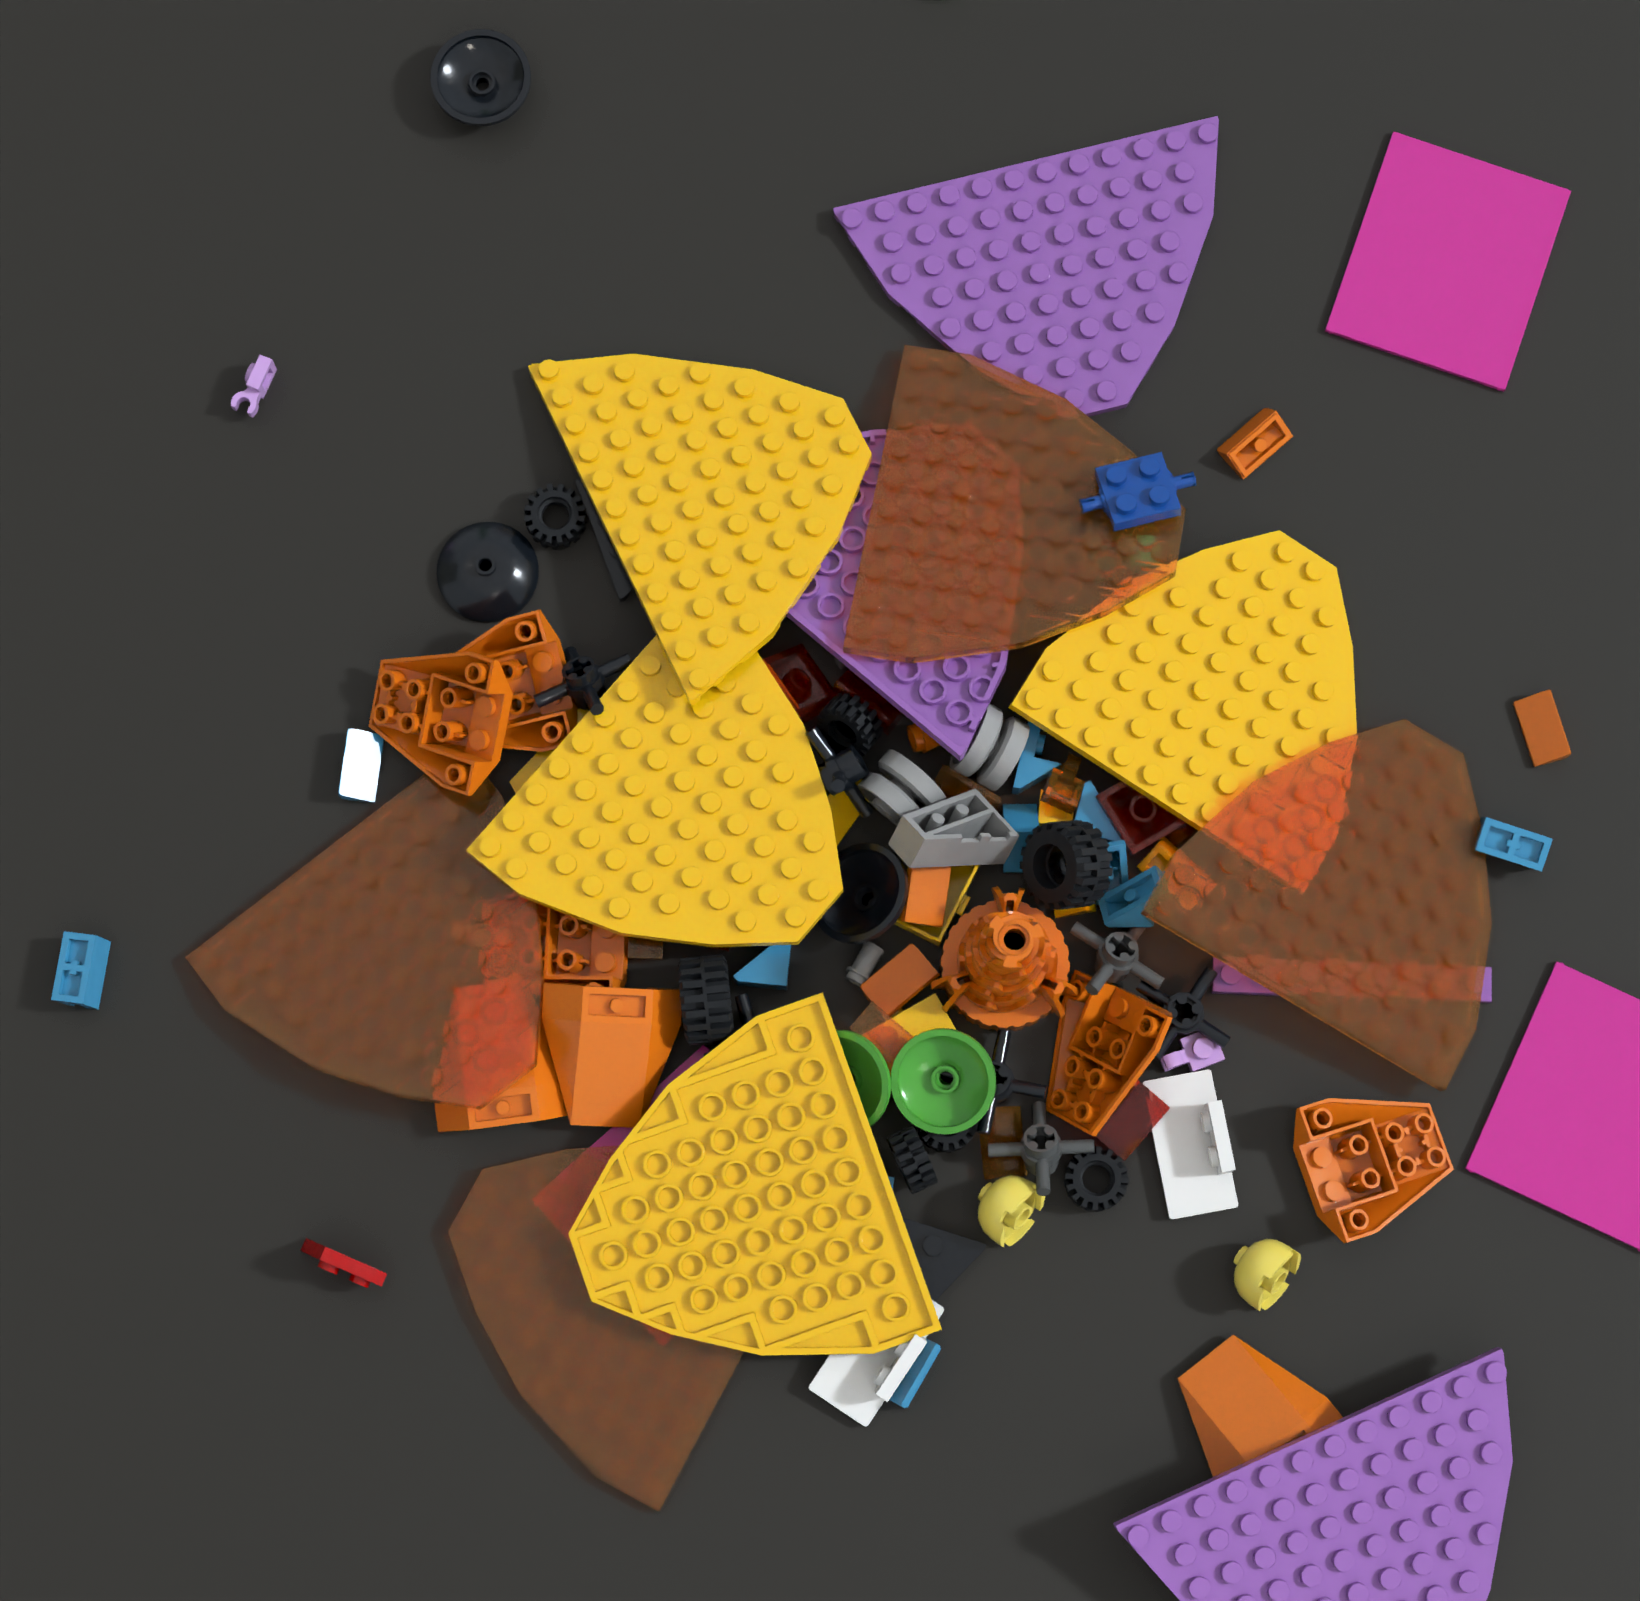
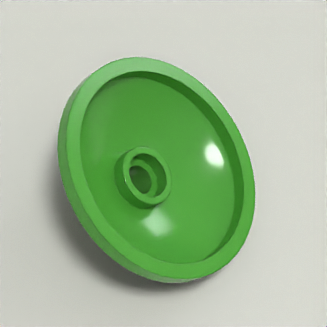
[890,1028,996,1134]
[836,1030,891,1127]

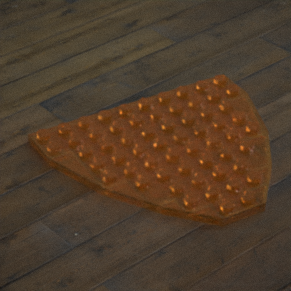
[843,345,1186,663]
[1141,719,1492,1091]
[185,774,544,1110]
[448,1145,744,1511]

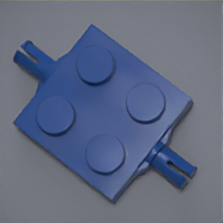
[1079,452,1197,531]

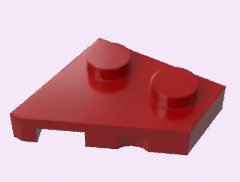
[300,1238,387,1288]

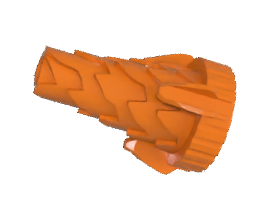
[930,886,1079,1032]

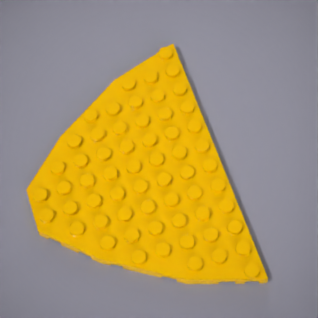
[528,353,872,706]

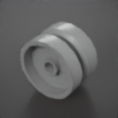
[950,704,1030,791]
[857,749,946,826]

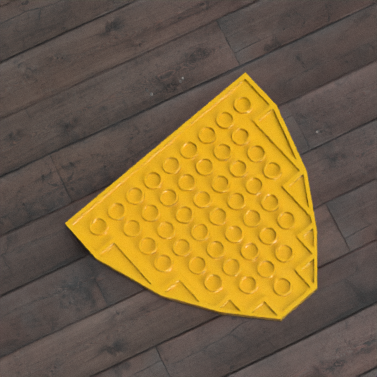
[1008,530,1357,896]
[466,635,843,947]
[568,992,942,1356]

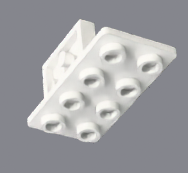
[1142,1069,1238,1220]
[809,1300,944,1427]

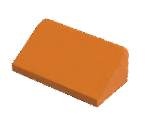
[1217,408,1293,479]
[1513,689,1571,767]
[901,866,952,928]
[860,943,940,1020]

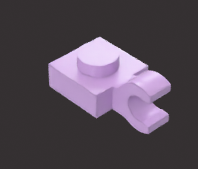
[231,355,277,418]
[1160,1032,1225,1072]

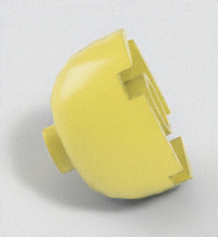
[978,1175,1045,1247]
[1233,1239,1301,1311]

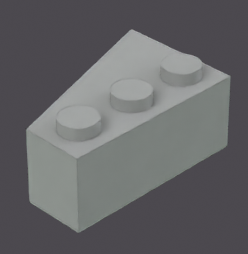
[888,788,1020,868]

